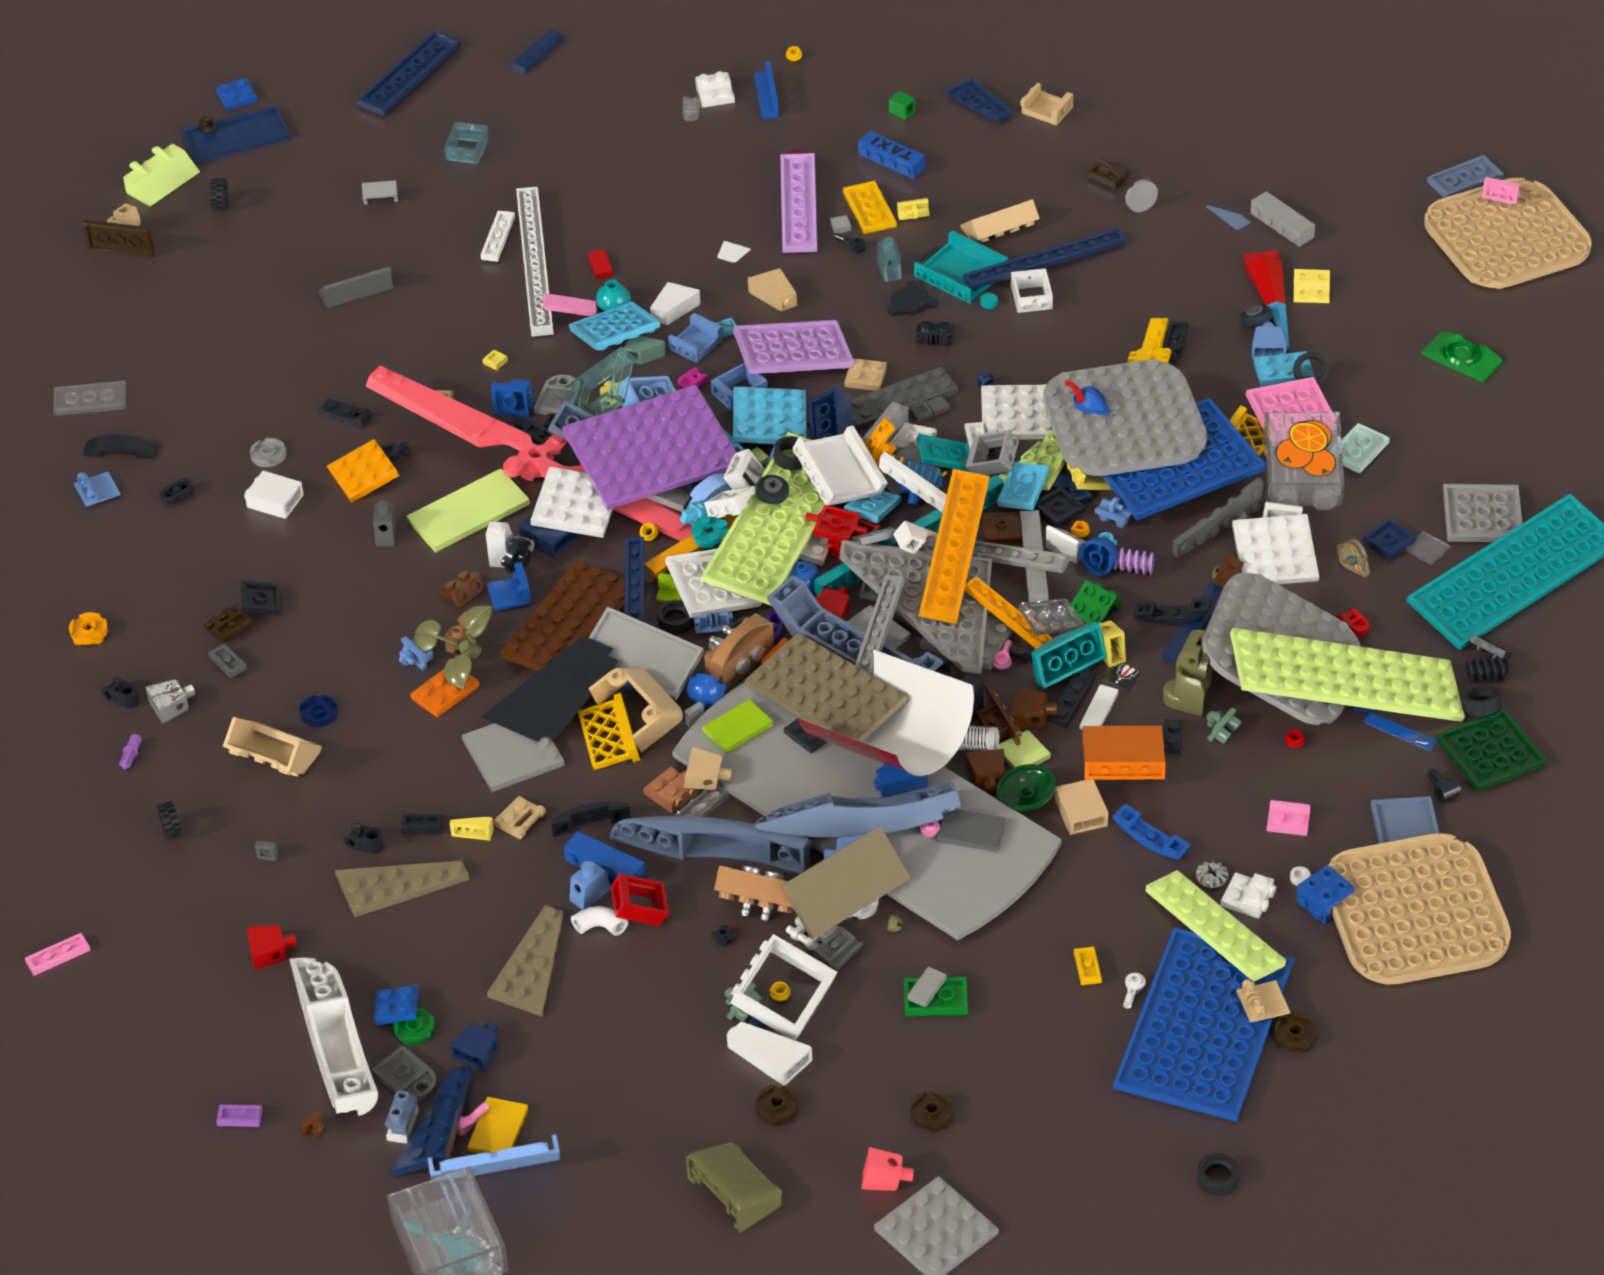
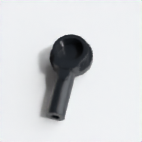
[834,233,866,254]

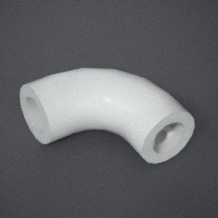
[571,906,628,936]

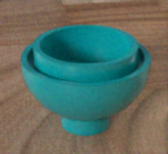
[596,280,631,311]

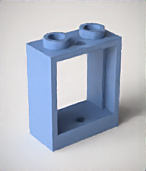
[711,363,768,412]

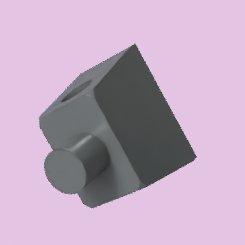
[373,500,397,546]

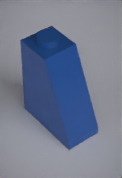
[873,764,928,797]

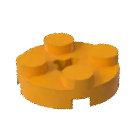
[69,612,108,645]

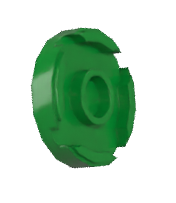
[393,1008,436,1045]

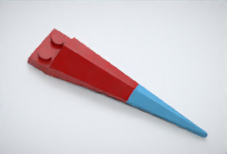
[1243,250,1289,351]

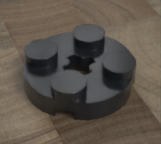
[501,538,532,574]

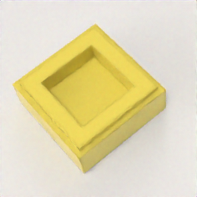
[483,350,508,370]

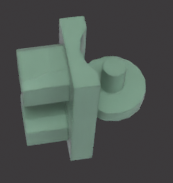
[1206,707,1241,744]
[725,982,762,1022]

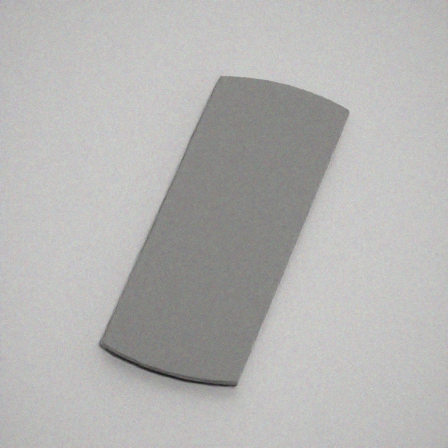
[672,682,1061,940]

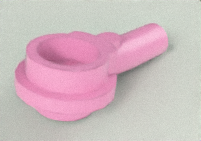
[992,640,1012,670]
[920,813,943,838]
[456,1102,490,1136]

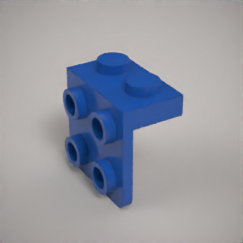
[1297,866,1355,925]

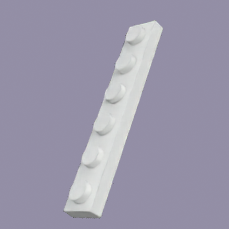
[879,452,947,513]

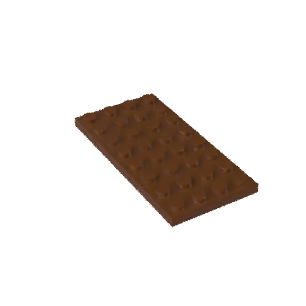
[500,560,625,671]

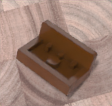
[439,571,486,608]

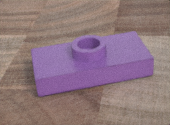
[216,1105,263,1127]

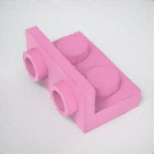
[1482,177,1520,204]
[1267,800,1311,836]

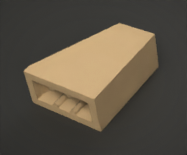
[748,268,797,311]

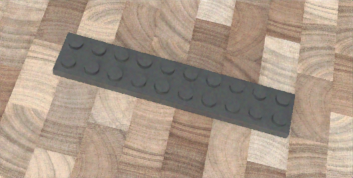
[806,366,958,440]

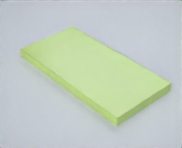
[406,469,530,553]

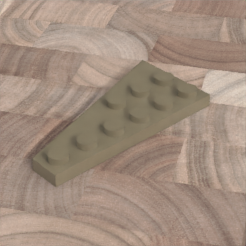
[487,905,564,1017]

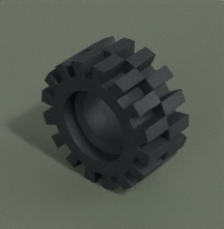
[209,179,229,209]
[156,801,183,839]

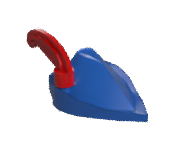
[1065,380,1109,415]

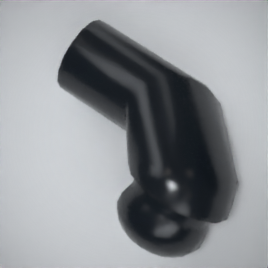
[1009,645,1035,662]

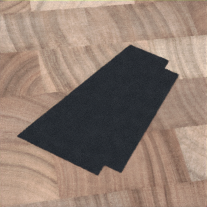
[482,636,619,742]

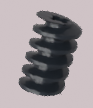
[1465,656,1509,683]

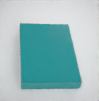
[916,434,970,472]

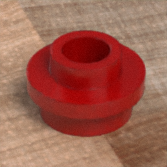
[1285,730,1305,748]

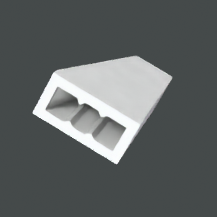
[727,1022,812,1086]

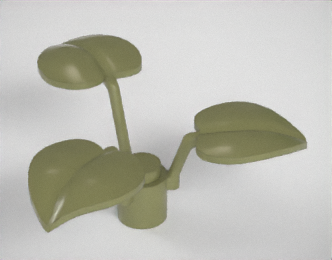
[414,606,493,689]

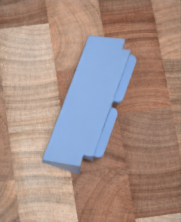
[428,1134,560,1183]

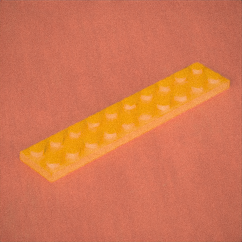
[919,469,990,624]

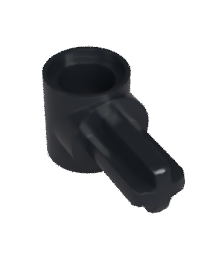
[1426,768,1461,803]

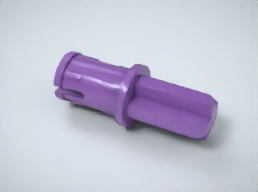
[119,734,142,769]

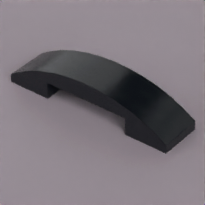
[83,435,158,459]
[1134,598,1212,624]
[551,801,631,837]

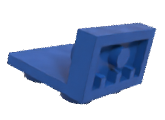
[487,562,531,611]

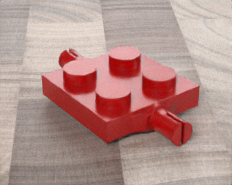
[805,505,868,543]

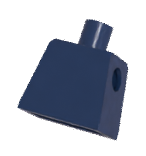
[450,1021,499,1072]

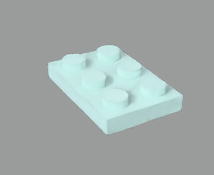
[1331,423,1390,474]

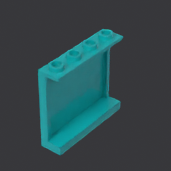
[914,230,1008,304]

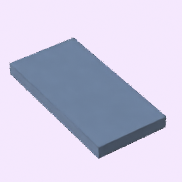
[1427,155,1504,198]

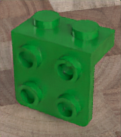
[1068,580,1123,624]

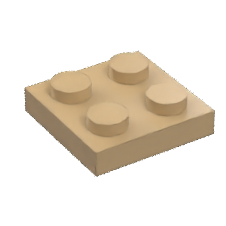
[845,358,887,391]

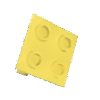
[1294,269,1330,303]

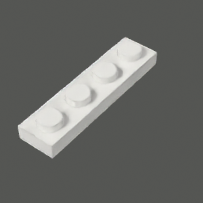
[481,211,515,262]

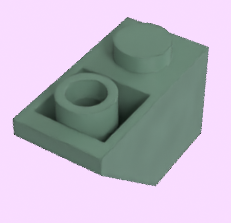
[624,336,666,364]

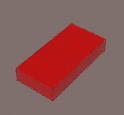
[588,249,613,279]

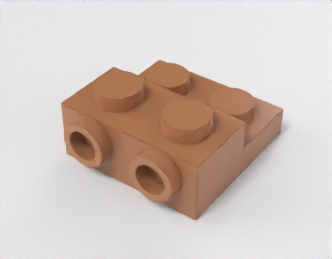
[643,767,700,813]

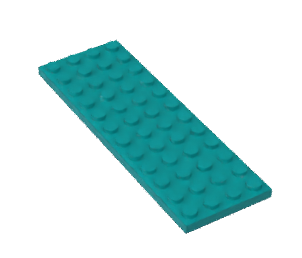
[1406,494,1604,651]

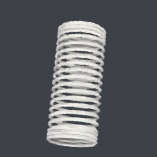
[958,726,999,751]

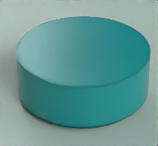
[980,293,998,309]

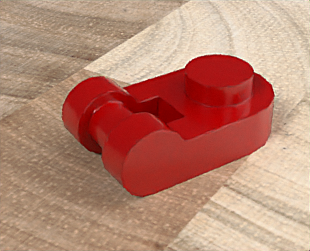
[1337,608,1369,636]

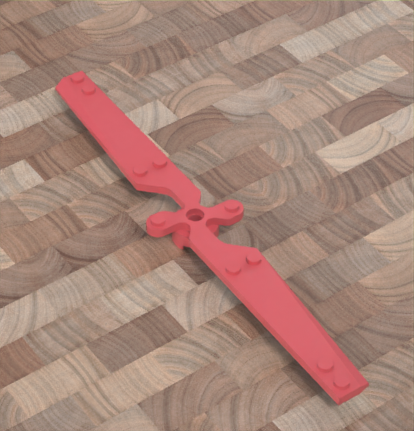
[366,366,692,541]

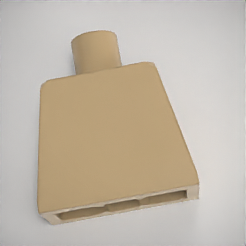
[684,747,732,790]

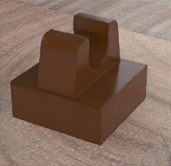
[299,1109,325,1138]

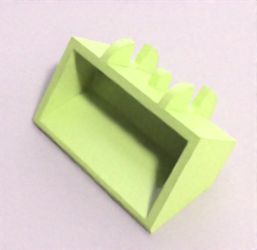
[123,144,200,206]

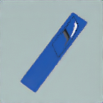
[1363,712,1437,751]

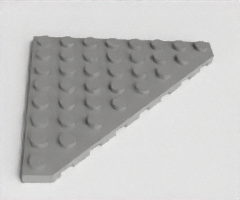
[840,540,992,674]

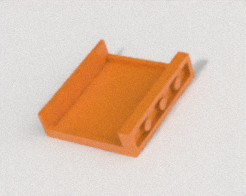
[1083,726,1165,780]

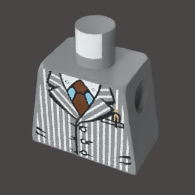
[146,680,196,724]

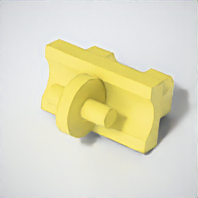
[897,198,930,220]

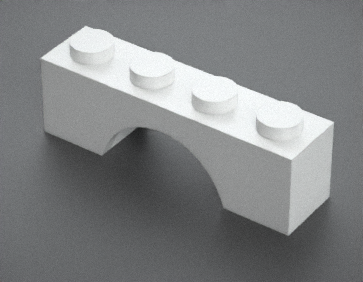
[894,521,938,554]

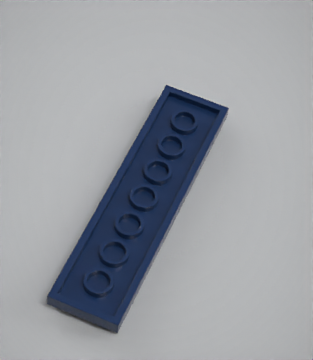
[357,30,461,116]

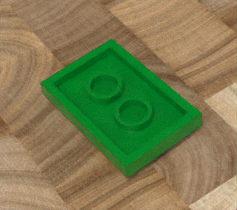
[904,977,968,1016]

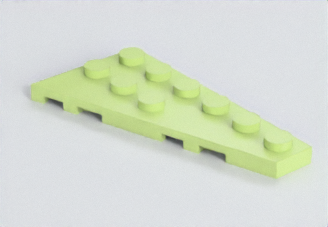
[999,432,1066,491]

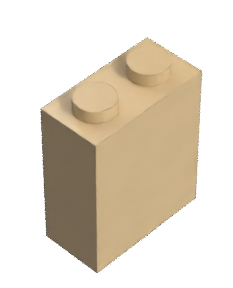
[1055,780,1108,835]

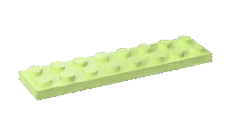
[1146,870,1286,982]

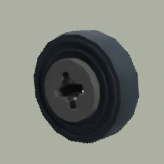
[1240,305,1272,327]
[756,475,789,504]

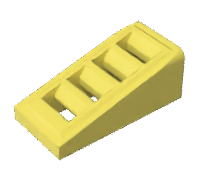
[450,817,494,841]

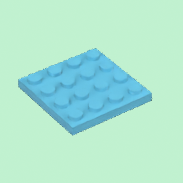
[569,301,661,351]
[733,387,806,444]

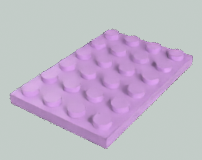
[733,320,854,374]

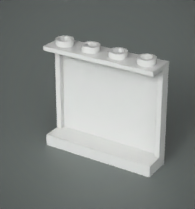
[792,426,888,506]

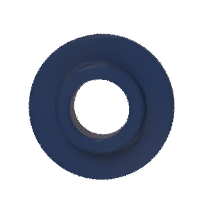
[977,372,994,386]

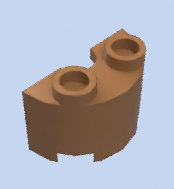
[444,611,475,653]

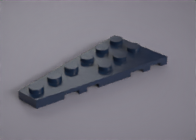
[390,1065,473,1177]

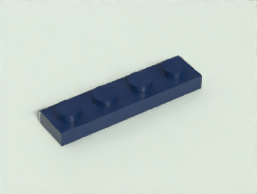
[511,29,564,74]

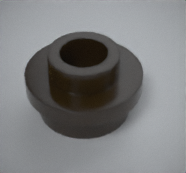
[199,116,215,133]

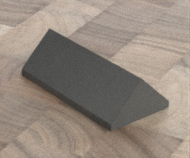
[318,267,393,308]

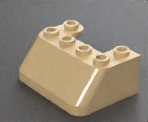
[223,717,322,777]

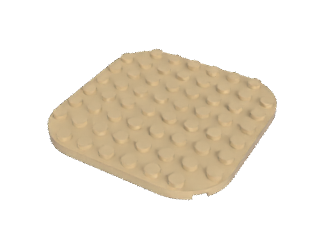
[1424,178,1591,289]
[1328,834,1511,985]

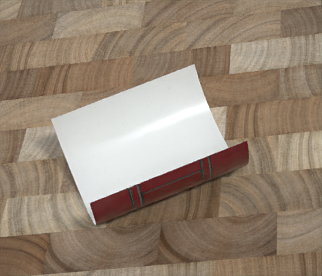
[797,650,974,776]

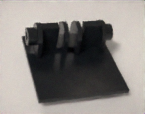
[915,321,954,345]

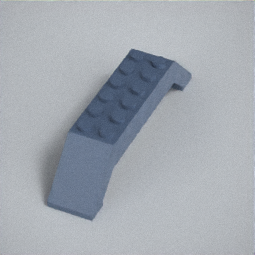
[767,575,943,671]

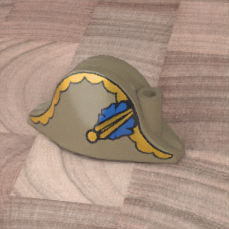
[1337,539,1370,578]

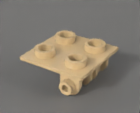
[1236,979,1290,1023]

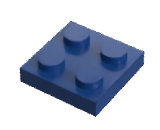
[215,78,258,111]
[374,985,419,1026]

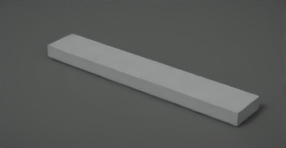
[972,541,1071,573]

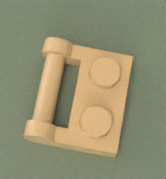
[494,796,547,839]

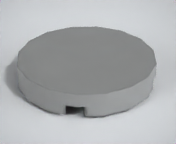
[1125,179,1158,212]
[250,438,287,467]

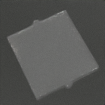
[1405,531,1450,565]

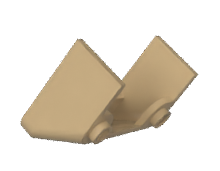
[588,667,683,753]

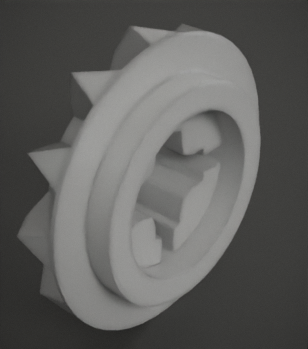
[1196,860,1229,888]

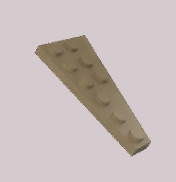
[335,861,469,918]

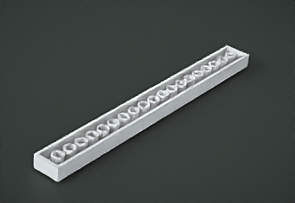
[516,187,553,337]

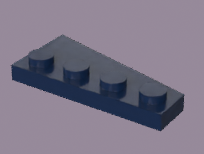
[945,78,1012,123]

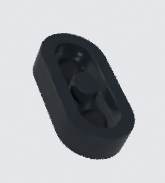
[159,478,194,505]

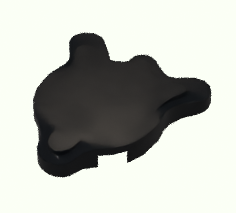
[888,281,939,316]

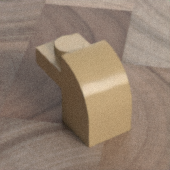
[107,203,140,226]

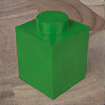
[889,91,915,120]

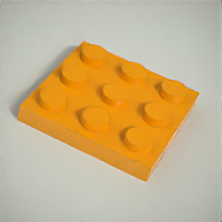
[327,439,399,503]

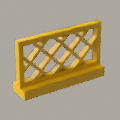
[1229,405,1270,456]
[578,693,641,770]

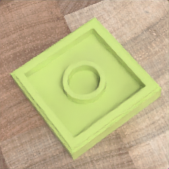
[998,730,1051,768]

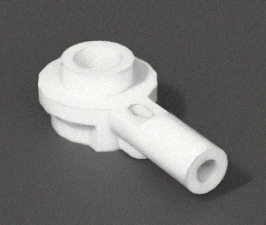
[1123,973,1146,1008]

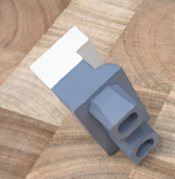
[385,1091,419,1144]

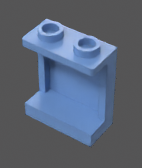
[668,313,723,362]

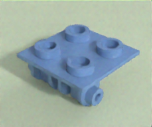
[74,472,121,507]
[694,611,733,634]

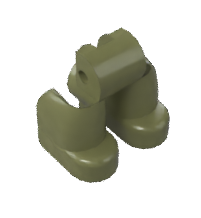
[1163,629,1215,716]

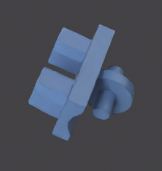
[1095,497,1132,528]
[399,636,433,671]

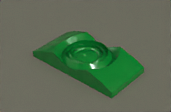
[1421,332,1502,383]

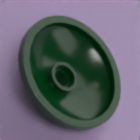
[996,764,1056,811]

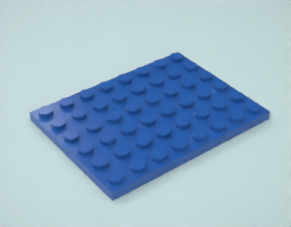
[1102,398,1267,520]

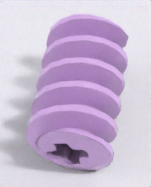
[1114,547,1155,576]

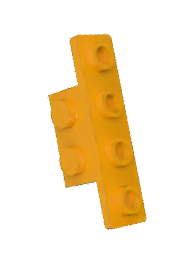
[864,418,897,467]

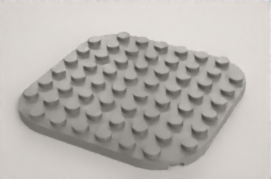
[1043,359,1207,476]
[1202,573,1361,725]

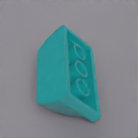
[1031,621,1107,689]

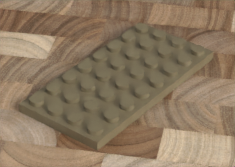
[744,633,908,742]

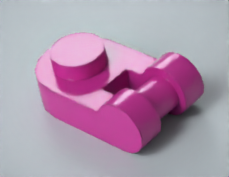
[677,367,710,390]

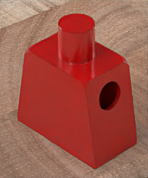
[815,586,850,621]
[247,925,297,970]

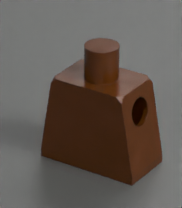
[1011,689,1059,729]
[966,748,1004,793]

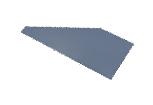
[1206,205,1251,230]

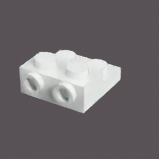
[695,71,735,108]
[704,486,756,518]
[1220,872,1276,919]

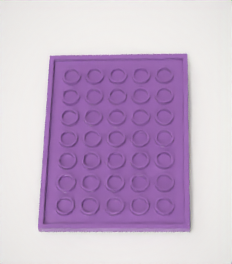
[562,385,737,510]

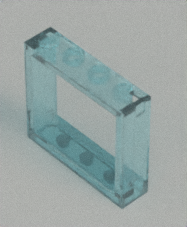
[569,347,635,416]

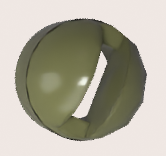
[887,915,903,932]

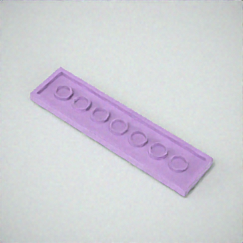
[781,153,817,253]

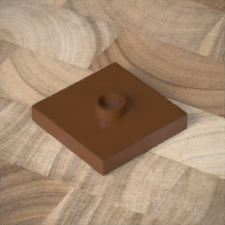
[981,511,1022,543]

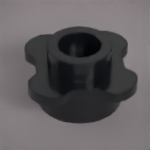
[711,925,736,946]

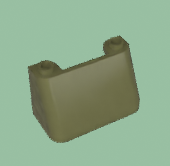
[686,1142,782,1233]

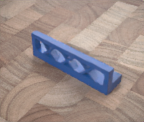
[754,61,778,119]

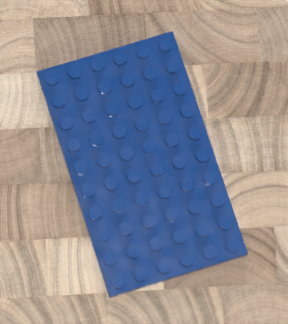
[1113,928,1294,1122]

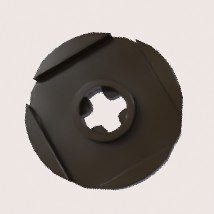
[1274,1013,1317,1053]
[756,1085,798,1126]
[911,1091,954,1132]

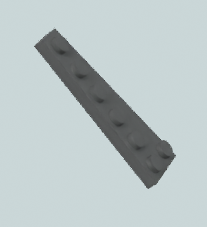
[1172,478,1263,558]

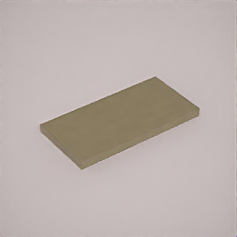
[781,826,911,940]

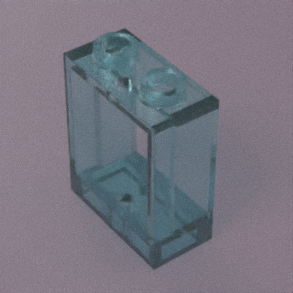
[444,122,489,164]

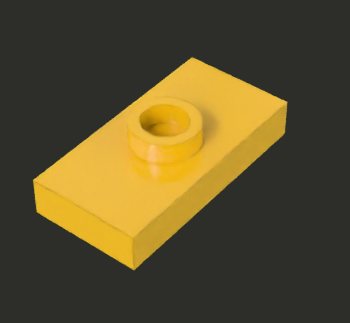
[1074,947,1102,985]

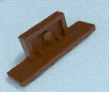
[975,683,1022,746]

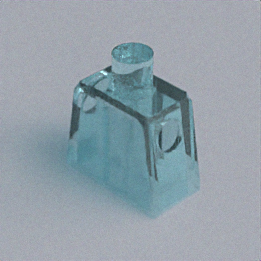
[877,237,902,281]

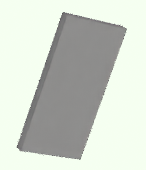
[589,607,705,700]

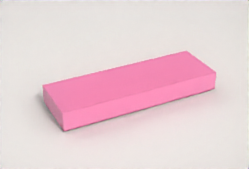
[543,293,597,316]
[25,933,90,976]

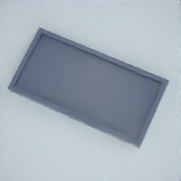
[1370,796,1439,844]

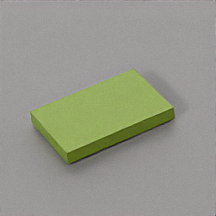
[702,699,773,753]

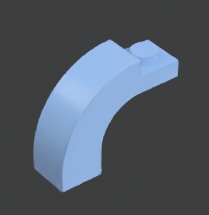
[685,473,732,510]

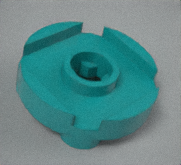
[691,515,729,548]

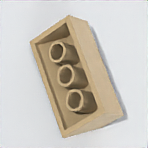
[960,199,1040,243]

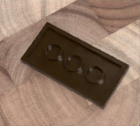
[83,219,155,258]

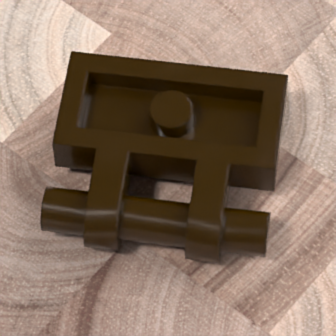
[204,605,253,643]

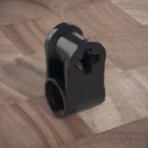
[101,677,139,709]
[343,823,384,854]

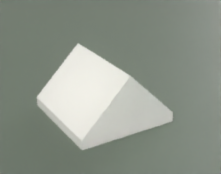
[1046,526,1086,563]

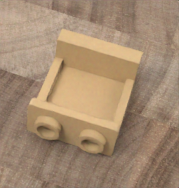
[1020,83,1073,126]

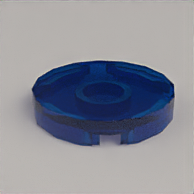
[299,695,338,727]

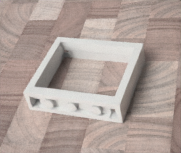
[730,934,837,1041]

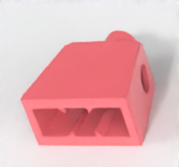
[861,1147,914,1191]

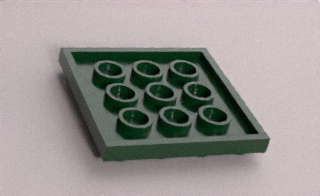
[1436,709,1547,792]

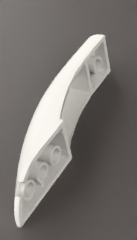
[290,958,378,1116]

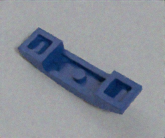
[1113,804,1191,859]

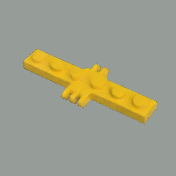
[1127,318,1172,364]

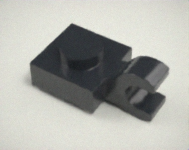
[380,441,412,462]

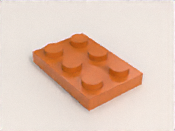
[410,669,480,718]

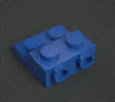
[491,379,535,417]

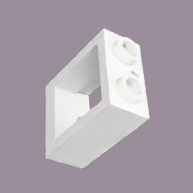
[1011,268,1053,313]
[723,449,765,490]

